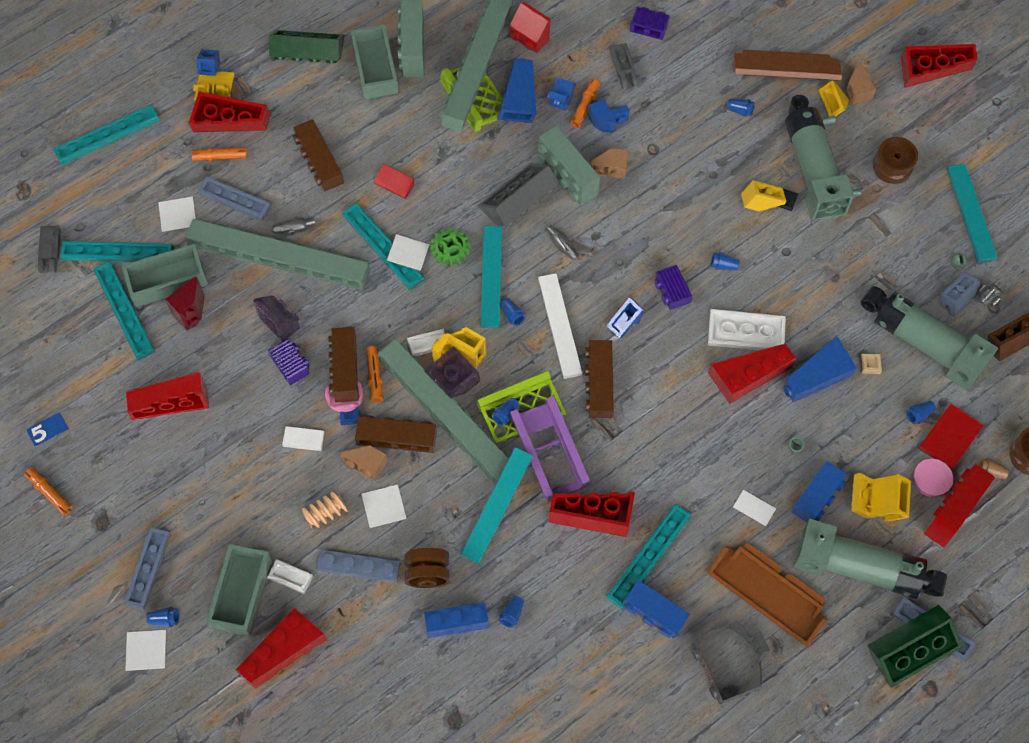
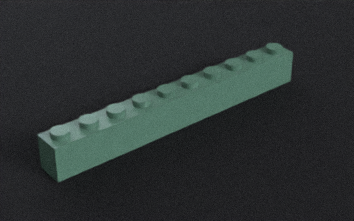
[440,0,514,132]
[185,219,370,290]
[378,339,510,486]

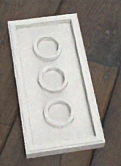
[708,309,786,351]

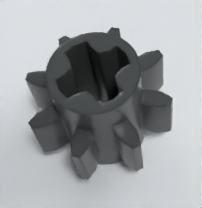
[979,283,1003,306]

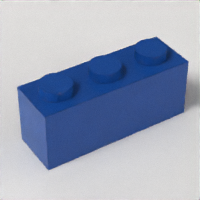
[791,461,847,523]
[622,580,690,638]
[424,602,489,638]

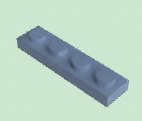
[198,177,271,221]
[123,528,171,610]
[317,550,401,583]
[892,597,976,662]

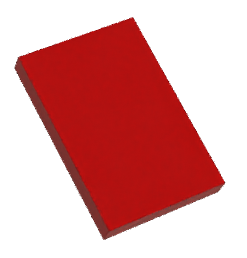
[919,404,984,471]

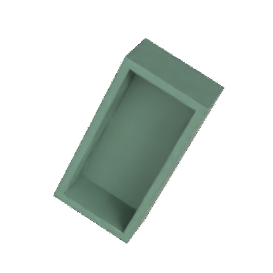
[398,0,424,77]
[350,24,399,100]
[538,126,600,206]
[122,244,208,307]
[207,544,272,637]

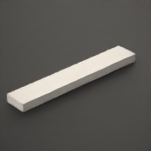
[538,273,582,379]

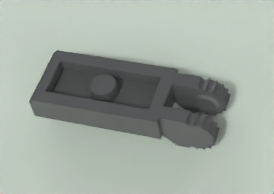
[609,43,638,89]
[38,225,61,273]

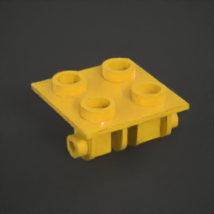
[193,71,235,100]

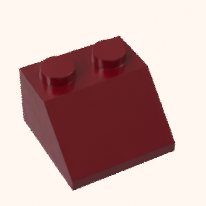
[165,276,205,331]

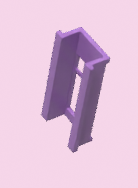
[510,396,590,501]

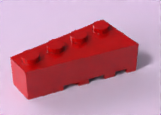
[901,44,978,88]
[188,92,271,133]
[708,343,796,404]
[126,372,209,420]
[924,464,996,548]
[548,492,635,537]
[236,608,327,689]

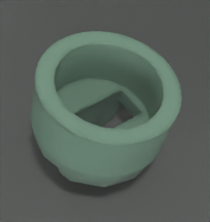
[951,253,967,269]
[789,437,805,453]

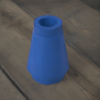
[727,99,755,117]
[711,252,740,271]
[501,298,525,326]
[492,398,520,426]
[906,400,936,424]
[499,596,524,628]
[146,607,179,627]

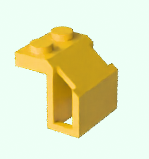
[432,327,487,369]
[851,473,911,522]

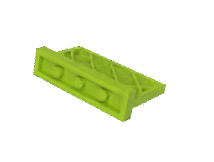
[440,66,503,133]
[477,371,566,444]

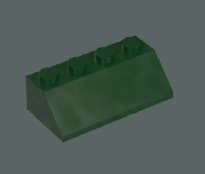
[269,30,345,63]
[867,605,963,688]

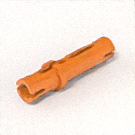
[570,79,601,128]
[191,147,247,162]
[366,346,384,403]
[24,467,73,516]

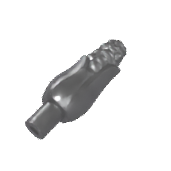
[271,217,315,234]
[547,225,578,260]

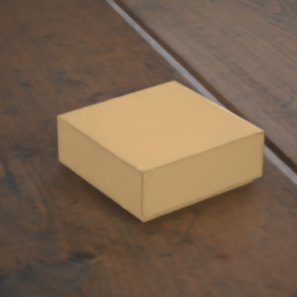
[860,354,882,374]

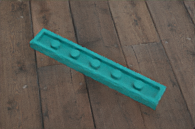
[53,104,160,165]
[947,164,997,263]
[342,203,424,291]
[481,226,502,328]
[60,241,174,262]
[93,261,155,360]
[461,447,533,564]
[606,504,692,610]

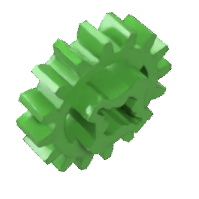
[430,227,471,267]

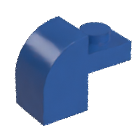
[548,78,576,110]
[588,99,630,132]

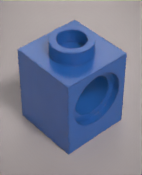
[197,49,220,76]

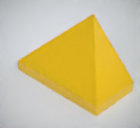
[818,80,849,117]

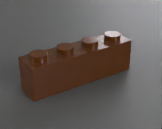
[292,119,344,192]
[988,313,1029,361]
[328,327,358,403]
[585,340,614,418]
[355,415,437,453]

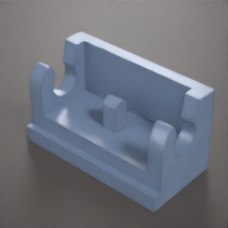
[941,272,980,317]

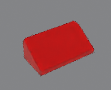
[374,164,415,199]

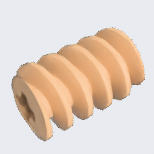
[302,491,348,530]

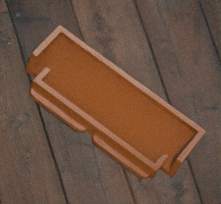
[733,49,842,80]
[707,543,828,647]

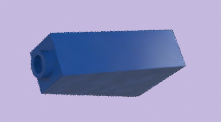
[498,58,537,123]
[784,337,857,402]

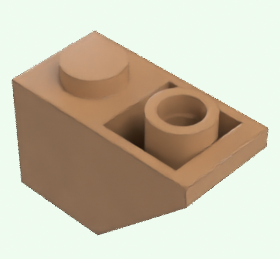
[845,62,876,106]
[590,148,629,178]
[341,445,388,480]

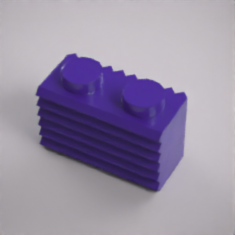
[630,6,670,40]
[654,265,692,310]
[268,339,310,385]

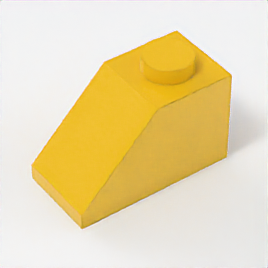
[741,180,786,212]

